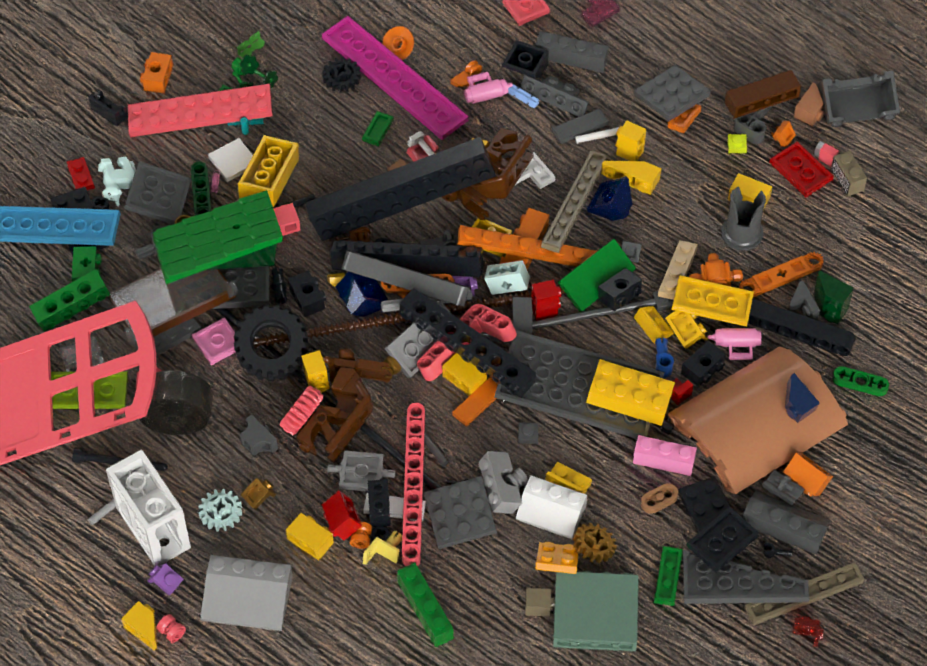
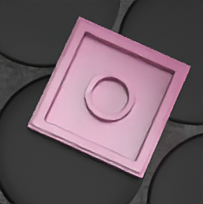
[192,317,235,365]

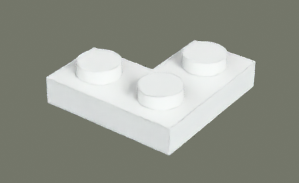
[515,152,555,189]

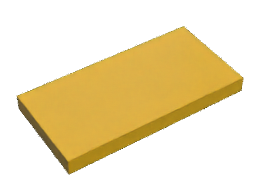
[671,275,754,327]

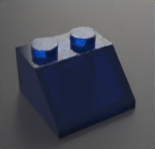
[335,272,388,317]

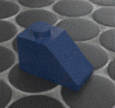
[785,373,820,423]

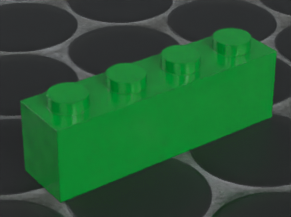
[397,563,454,648]

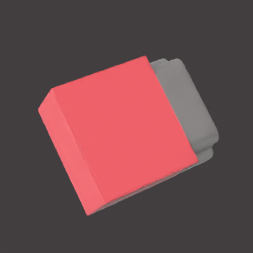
[814,141,839,167]

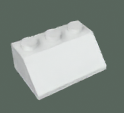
[516,476,587,539]

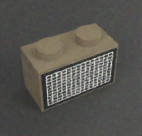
[831,151,867,196]

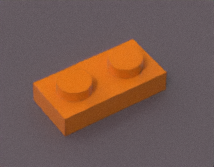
[668,104,701,133]

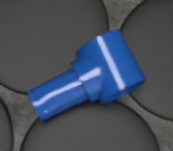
[655,338,674,378]

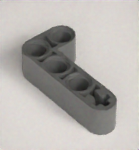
[734,105,774,144]

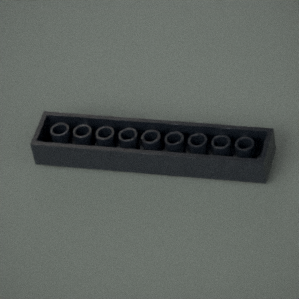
[306,137,496,241]

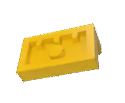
[665,311,708,349]
[546,462,592,494]

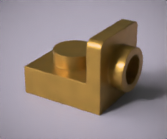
[241,478,276,510]

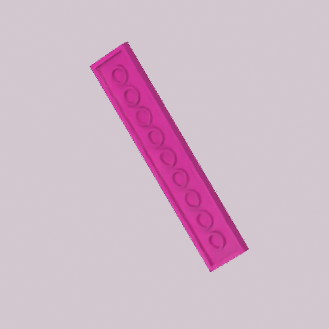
[322,16,468,140]

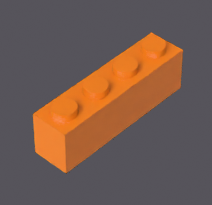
[499,208,550,271]

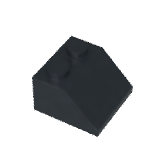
[502,40,549,78]

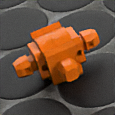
[689,253,743,286]

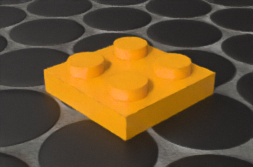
[535,542,579,574]

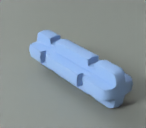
[508,84,539,108]

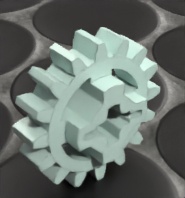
[198,489,242,532]

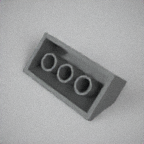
[743,491,831,555]

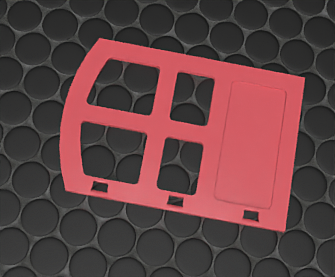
[0,301,156,465]

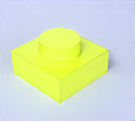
[727,134,747,153]

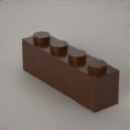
[725,70,801,119]

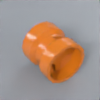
[350,521,372,549]

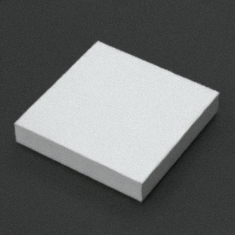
[208,138,253,182]

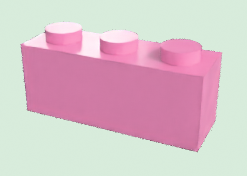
[633,435,697,476]

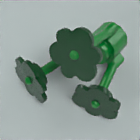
[231,55,278,89]

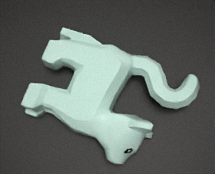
[98,157,136,206]

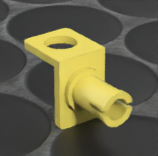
[363,531,402,565]

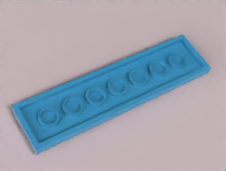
[0,206,121,246]

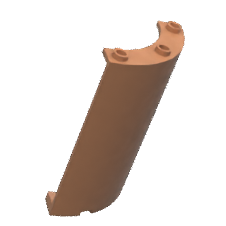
[668,346,848,494]

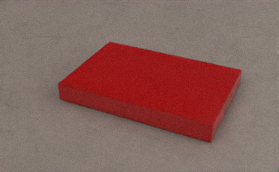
[769,141,834,198]

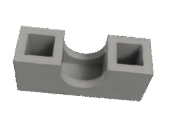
[479,451,522,514]

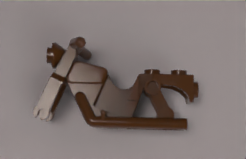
[442,128,534,220]
[297,348,392,463]

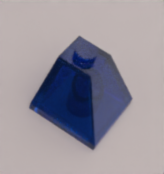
[586,176,633,221]

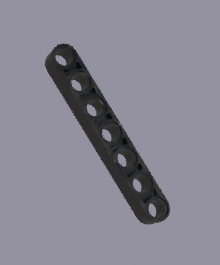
[748,299,856,356]

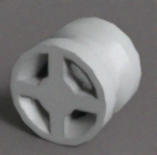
[505,468,528,490]

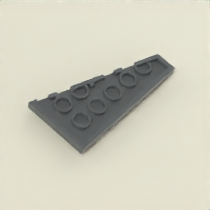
[683,550,809,604]

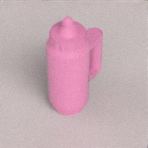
[464,72,513,104]
[708,328,761,360]

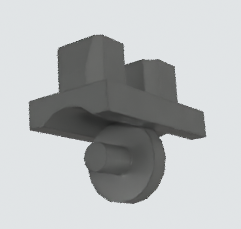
[763,470,804,506]

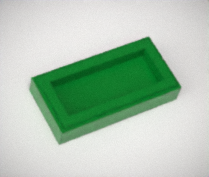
[362,111,394,147]

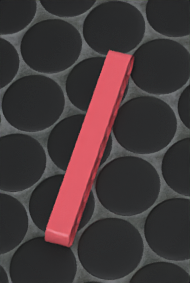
[402,403,425,567]

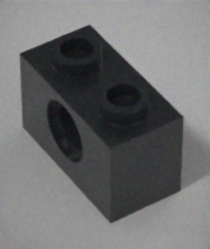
[598,268,642,311]
[288,270,326,317]
[681,340,726,387]
[368,479,391,527]

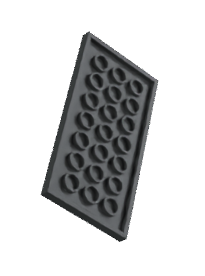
[494,330,665,439]

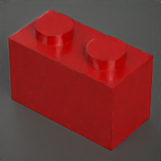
[531,279,562,321]
[322,490,362,541]

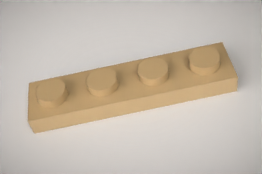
[658,240,698,300]

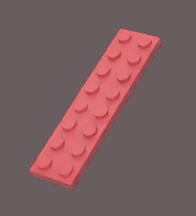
[128,84,273,137]

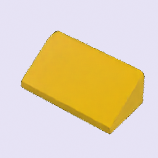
[634,306,674,344]

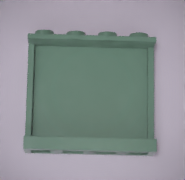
[553,571,638,651]

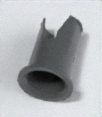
[721,187,766,251]

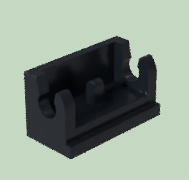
[88,89,128,126]

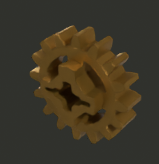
[573,523,617,563]

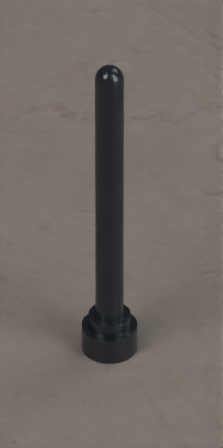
[72,447,168,471]

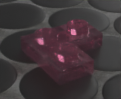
[581,0,620,27]

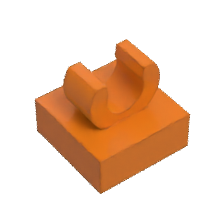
[771,121,796,147]

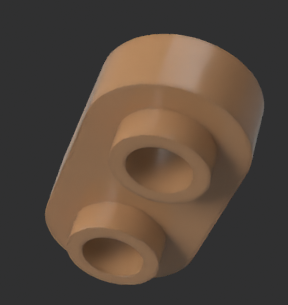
[641,483,678,514]

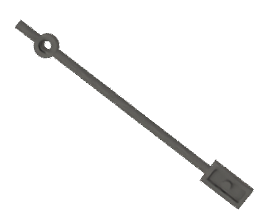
[481,291,673,342]

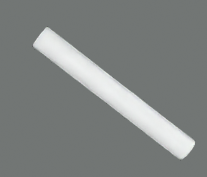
[575,127,619,144]

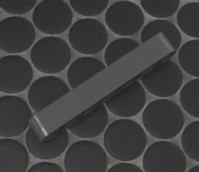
[341,250,470,306]

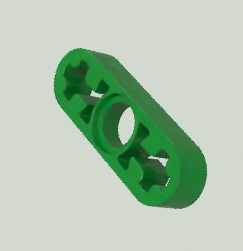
[832,366,889,396]

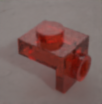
[793,617,824,647]

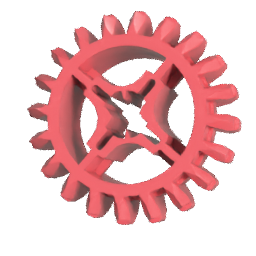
[280,386,323,435]

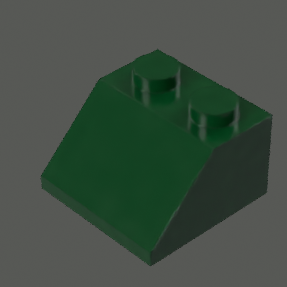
[813,271,854,325]

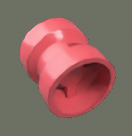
[157,614,186,643]

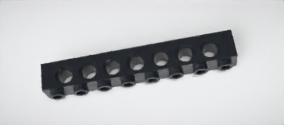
[399,288,536,398]

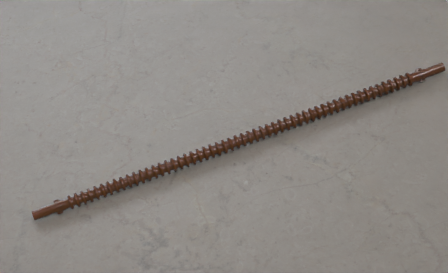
[253,285,566,348]

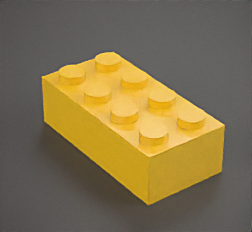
[238,135,299,208]
[586,359,675,426]

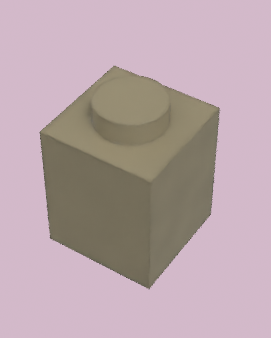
[525,588,555,617]

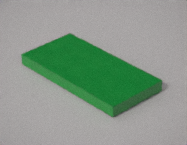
[558,239,636,312]

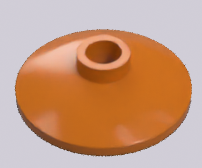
[382,26,414,60]

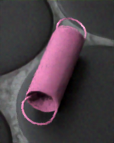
[210,170,220,195]

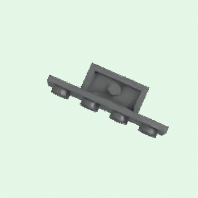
[521,75,589,117]

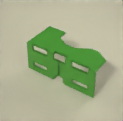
[237,31,265,58]

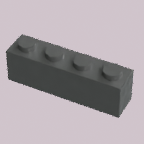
[535,31,609,73]

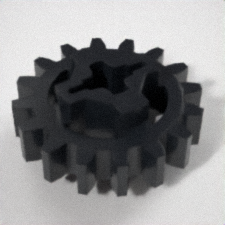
[322,57,361,93]

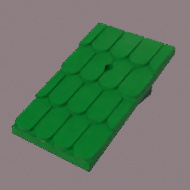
[153,191,283,284]

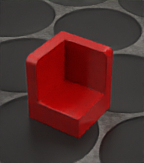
[666,378,693,405]

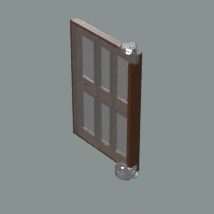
[108,269,238,346]

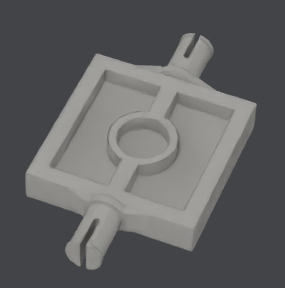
[327,451,396,492]

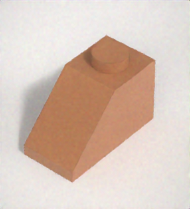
[794,83,824,126]

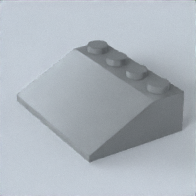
[200,555,293,631]

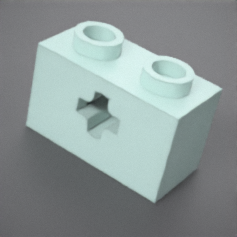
[484,260,530,295]

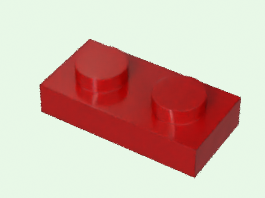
[66,157,95,191]

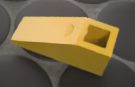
[601,161,661,195]

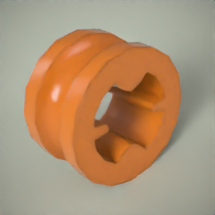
[465,60,483,76]

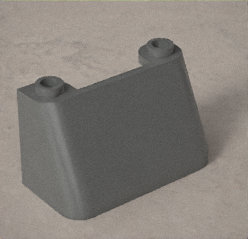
[817,71,900,127]

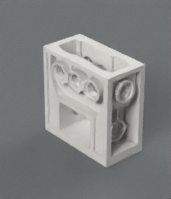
[106,449,191,566]

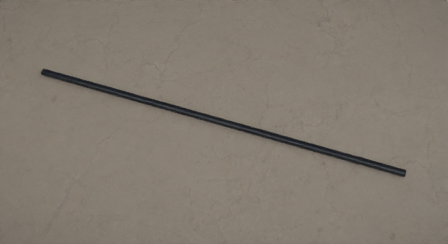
[188,283,441,489]

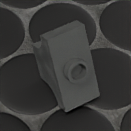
[240,414,278,456]

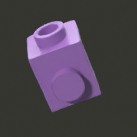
[452,276,478,296]
[147,563,183,595]

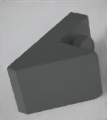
[789,281,820,320]

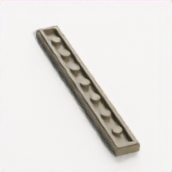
[541,151,608,253]

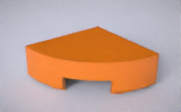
[450,71,475,88]

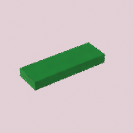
[654,546,683,606]

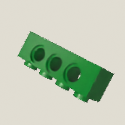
[29,269,111,332]

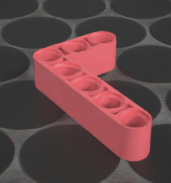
[417,304,517,381]

